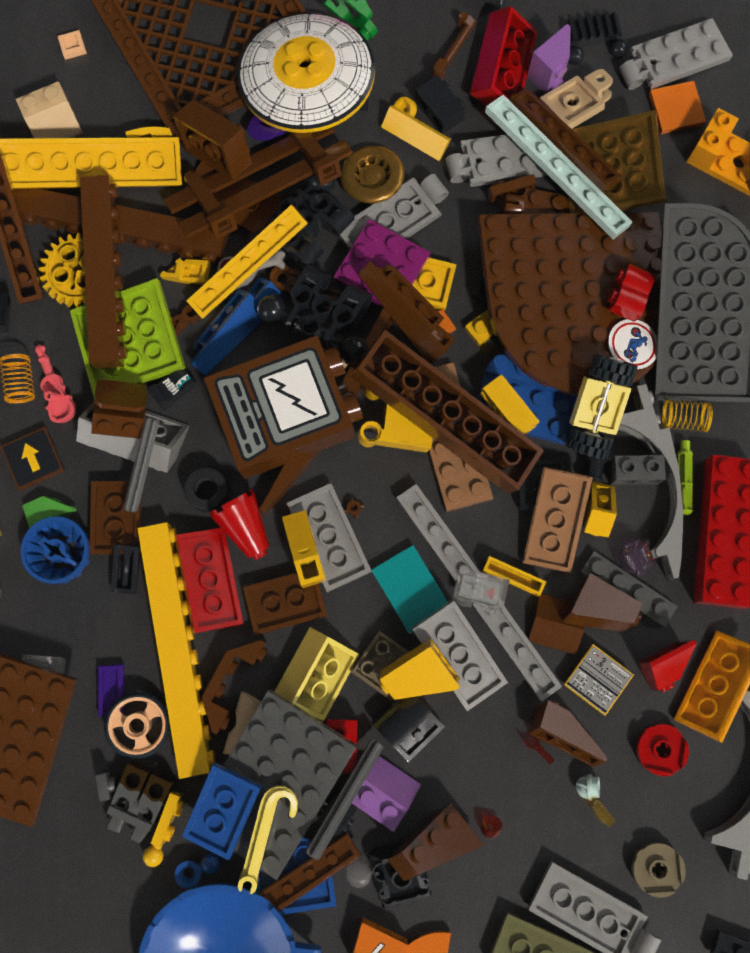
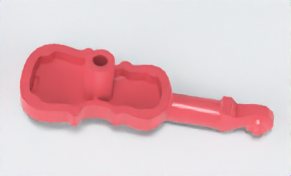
[35,344,76,423]

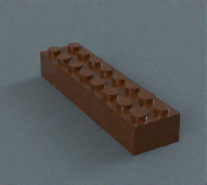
[350,330,544,494]

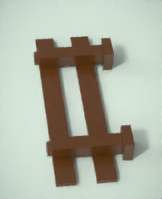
[163,127,353,239]

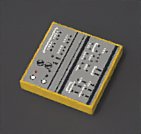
[563,644,634,716]

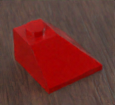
[637,639,697,693]

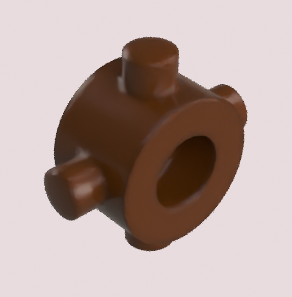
[343,498,365,519]

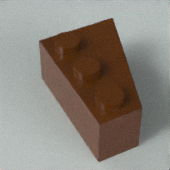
[387,803,484,881]

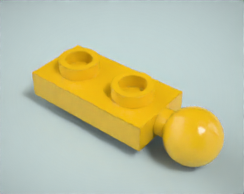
[143,790,185,867]

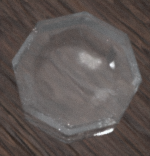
[346,860,372,889]

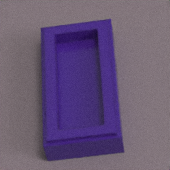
[98,664,125,717]

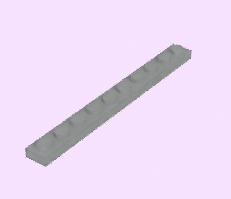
[396,484,562,701]

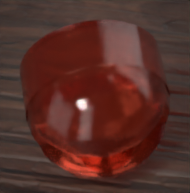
[481,815,503,839]

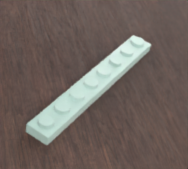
[485,95,632,240]

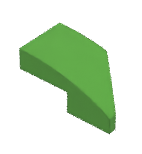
[22,496,77,528]

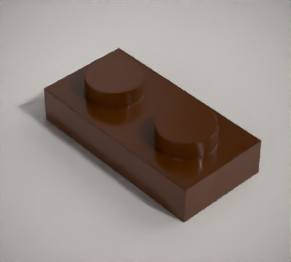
[487,174,537,204]

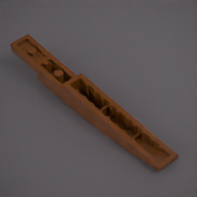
[259,308,394,516]

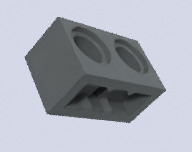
[609,455,666,485]

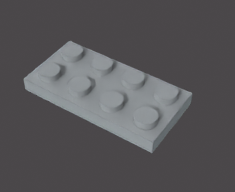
[287,483,372,593]
[411,599,508,711]

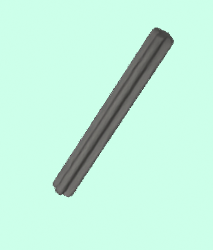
[306,739,383,860]

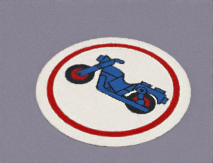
[609,319,657,369]

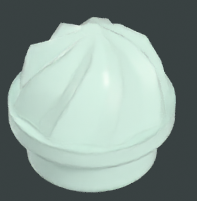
[576,774,600,801]

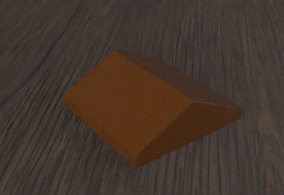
[528,594,585,655]

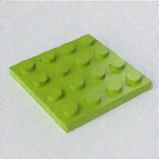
[70,278,186,398]

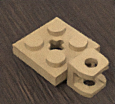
[540,69,613,129]

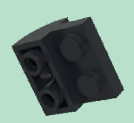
[371,696,445,763]

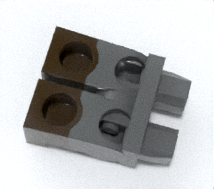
[106,761,177,843]

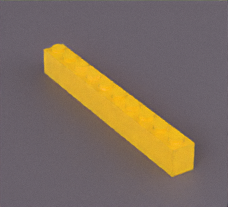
[137,522,216,779]

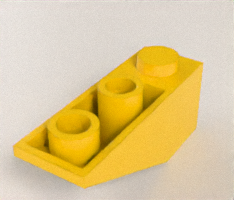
[282,510,327,588]

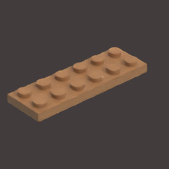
[429,362,493,512]

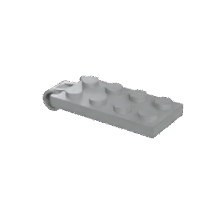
[619,18,733,90]
[445,134,549,187]
[339,174,449,251]
[527,861,661,953]

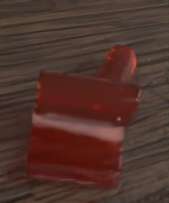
[524,736,554,764]

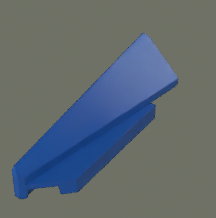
[190,277,286,375]

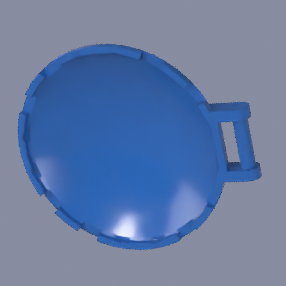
[139,883,322,953]

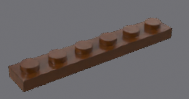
[510,88,622,192]

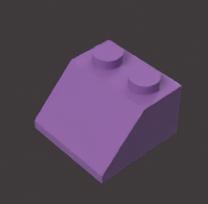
[527,24,571,95]
[352,756,421,832]

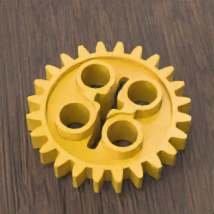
[39,232,86,308]

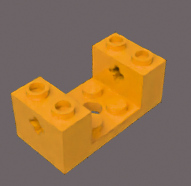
[686,108,750,196]

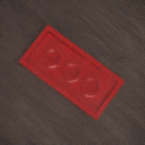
[175,528,243,634]

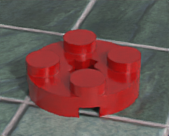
[636,724,689,776]

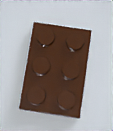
[90,481,142,555]
[243,573,327,636]

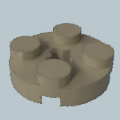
[631,842,686,898]

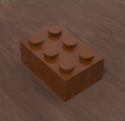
[173,99,252,180]

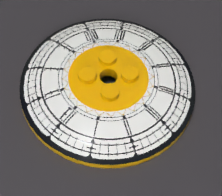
[237,13,375,133]

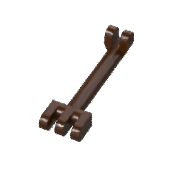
[432,12,476,80]

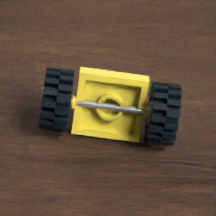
[565,354,638,459]

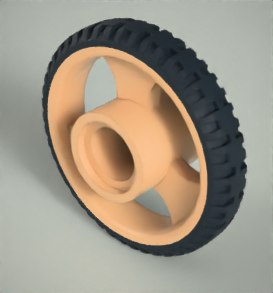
[104,692,171,759]

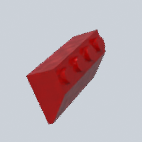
[470,6,538,106]

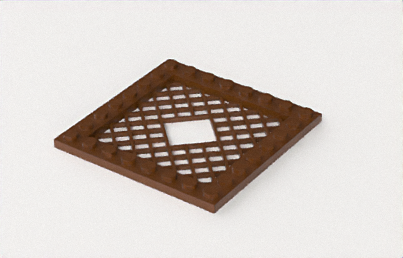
[91,0,310,140]

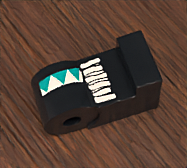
[147,368,197,411]

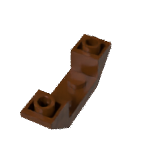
[202,640,268,734]

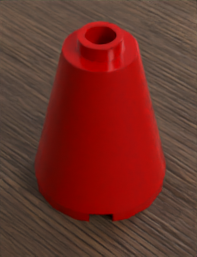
[209,489,270,560]

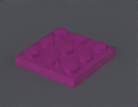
[334,219,431,308]

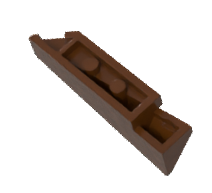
[359,262,456,364]

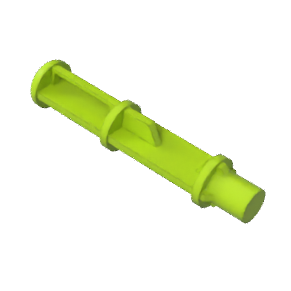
[678,440,693,515]

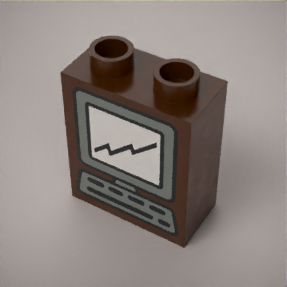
[204,335,363,479]

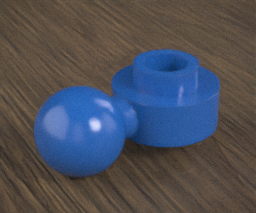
[175,853,222,888]

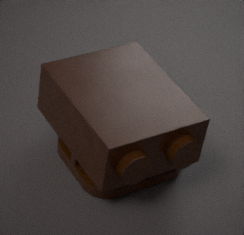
[91,380,147,439]

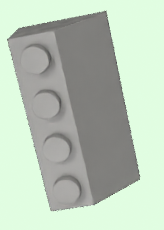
[76,400,189,473]

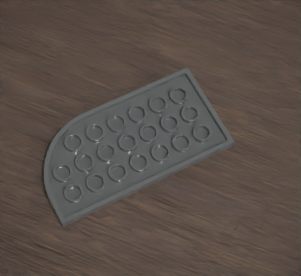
[654,203,750,402]

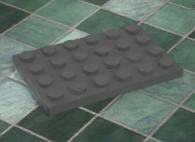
[224,689,358,880]

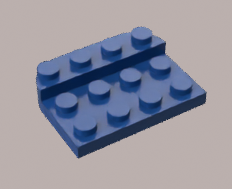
[477,354,577,445]

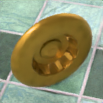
[340,146,405,203]

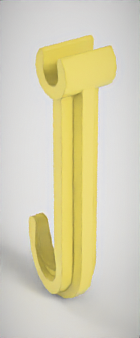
[238,785,298,894]

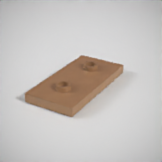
[522,467,593,573]

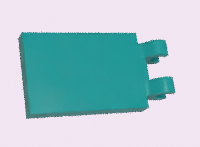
[371,545,448,634]

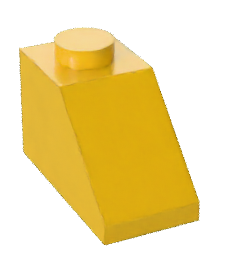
[584,482,617,538]

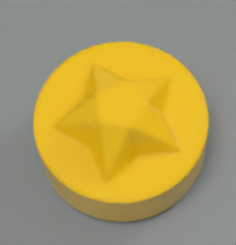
[394,97,417,117]

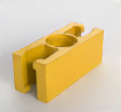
[480,374,540,435]

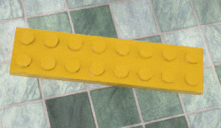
[0,137,182,189]

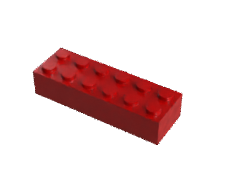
[694,455,750,609]

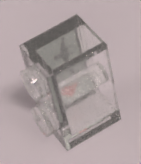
[451,568,510,614]

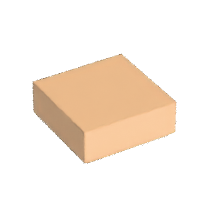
[58,30,87,60]

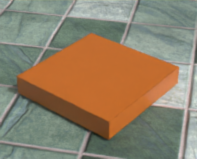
[649,81,706,135]

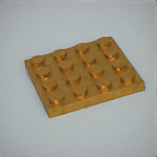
[568,110,666,213]

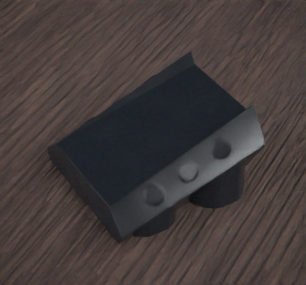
[369,837,432,909]

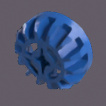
[21,517,90,585]

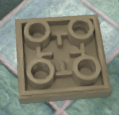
[351,631,409,701]

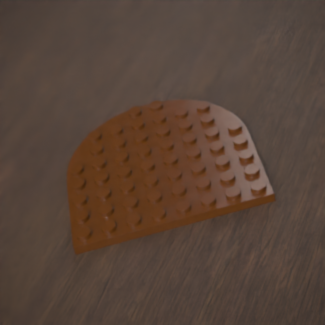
[477,212,662,396]

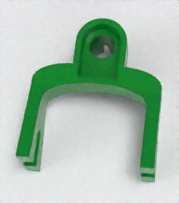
[323,0,378,41]

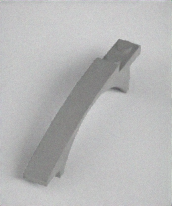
[618,384,683,581]
[703,685,750,880]

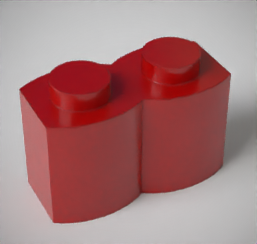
[608,264,655,322]

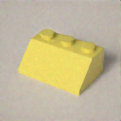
[275,627,360,721]

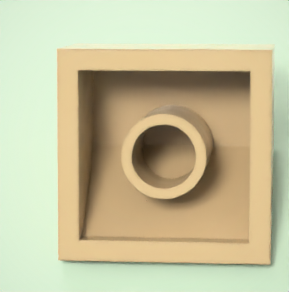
[16,81,83,139]

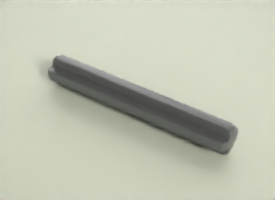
[123,417,160,512]

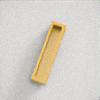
[482,556,546,597]

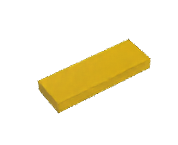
[381,105,451,161]

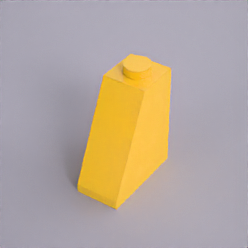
[379,638,460,700]

